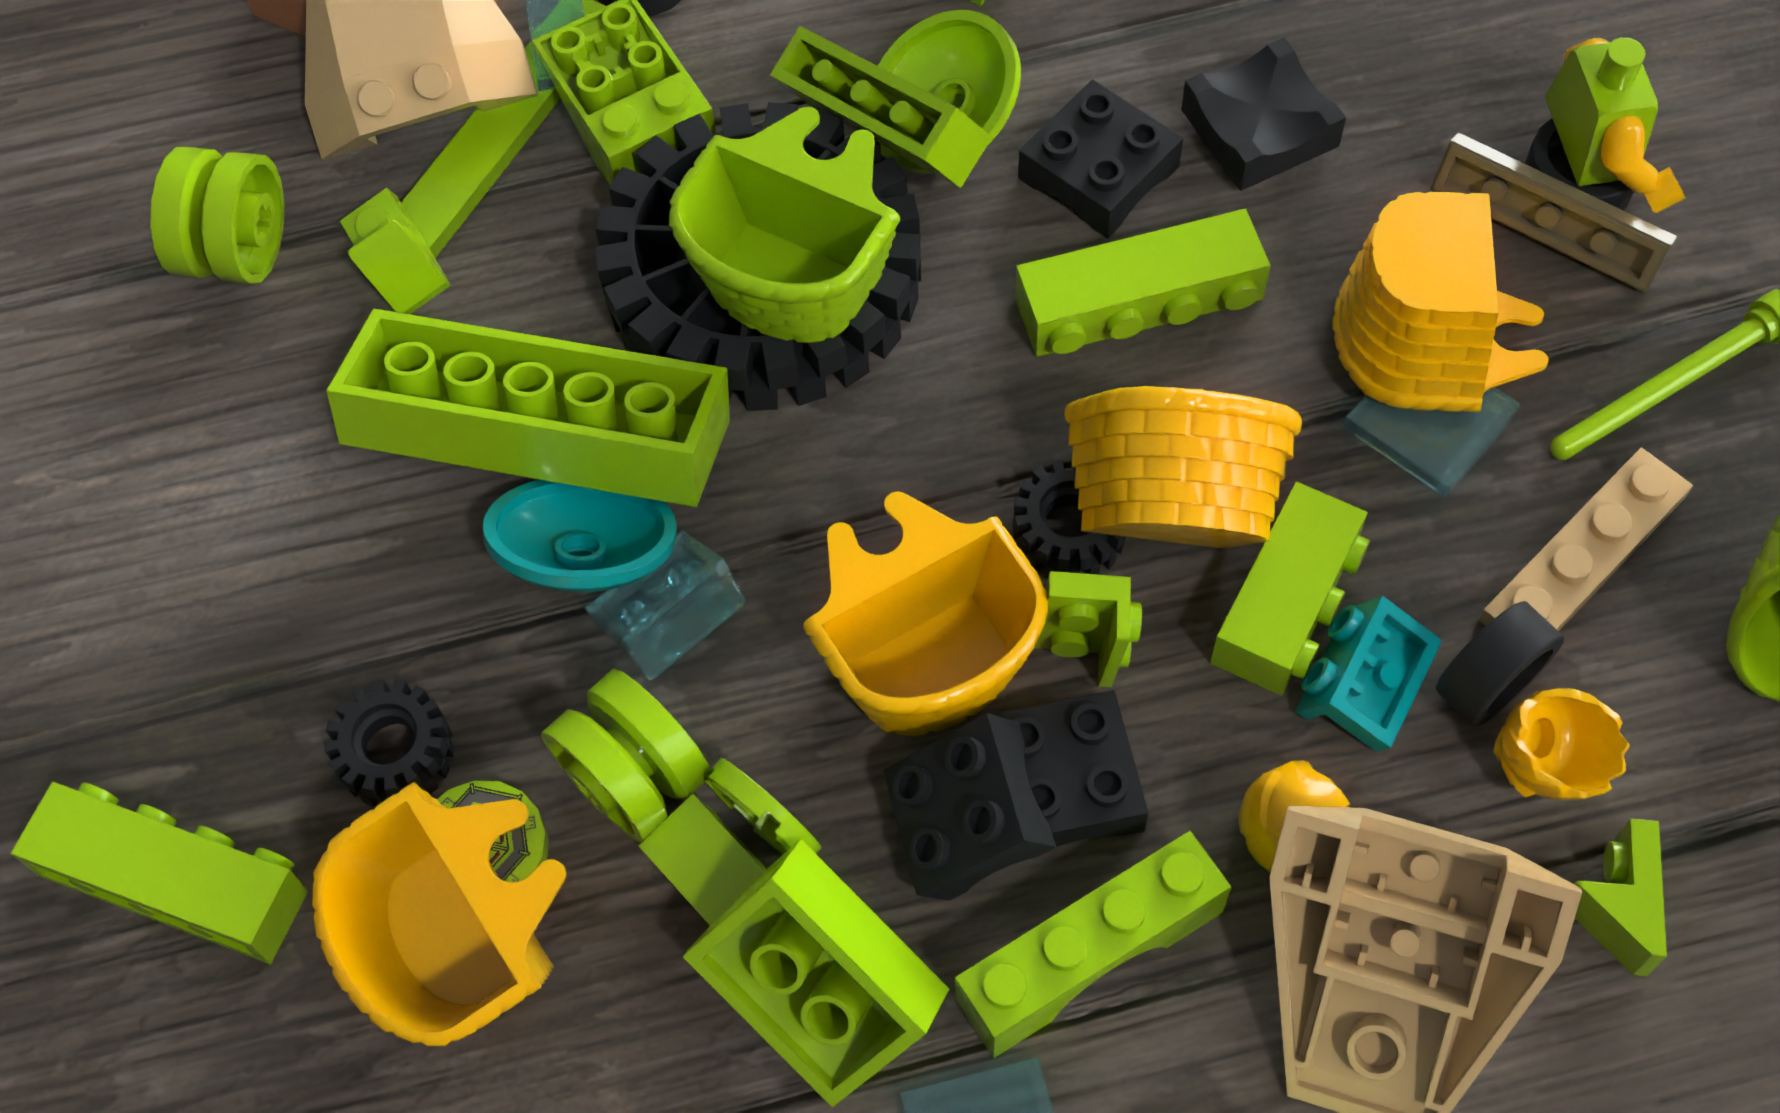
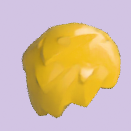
[1493,688,1630,801]
[1237,760,1350,873]

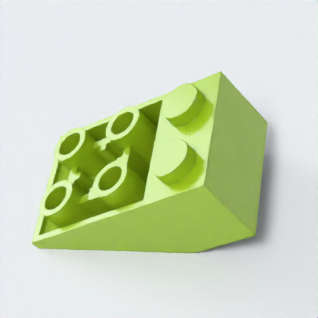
[532,0,716,185]

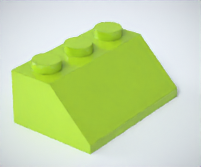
[683,839,949,1108]

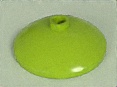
[878,10,1021,174]

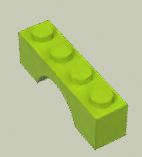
[955,831,1231,1058]

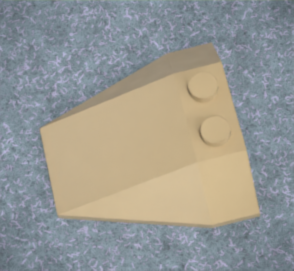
[305,0,538,160]
[1269,806,1582,1113]

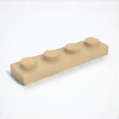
[1479,447,1693,631]

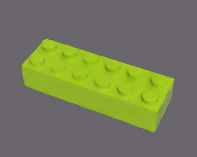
[326,308,730,507]

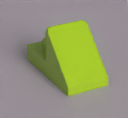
[340,188,451,314]
[1574,818,1667,976]

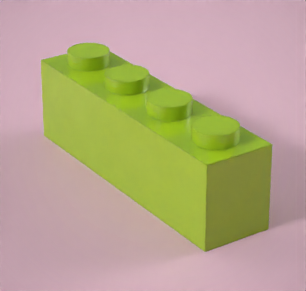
[770,26,992,188]
[1015,208,1271,357]
[10,781,308,965]

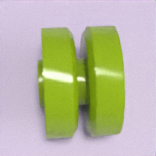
[150,147,285,284]
[540,668,710,843]

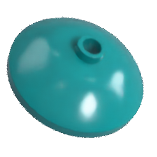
[483,480,677,592]

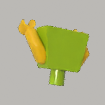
[1545,37,1686,213]

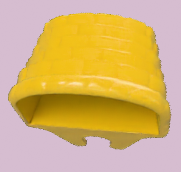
[1332,192,1548,412]
[1064,386,1302,549]
[803,491,1048,736]
[312,782,566,1046]

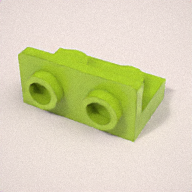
[1034,571,1142,687]

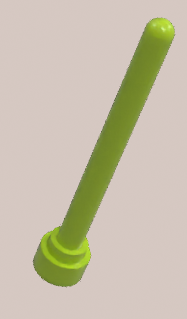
[1550,289,1780,460]

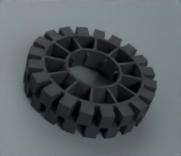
[594,102,921,411]

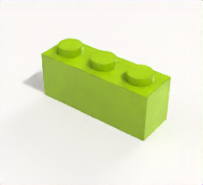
[1210,481,1370,696]

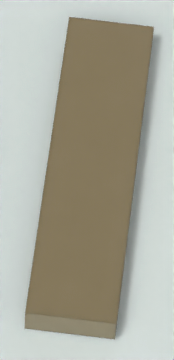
[1430,132,1677,293]

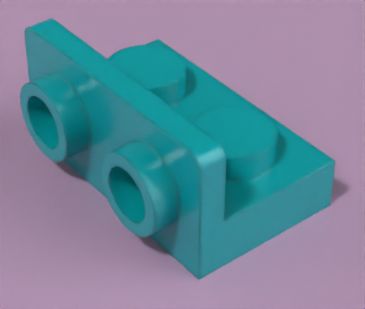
[1295,596,1442,752]

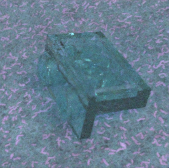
[585,530,746,680]

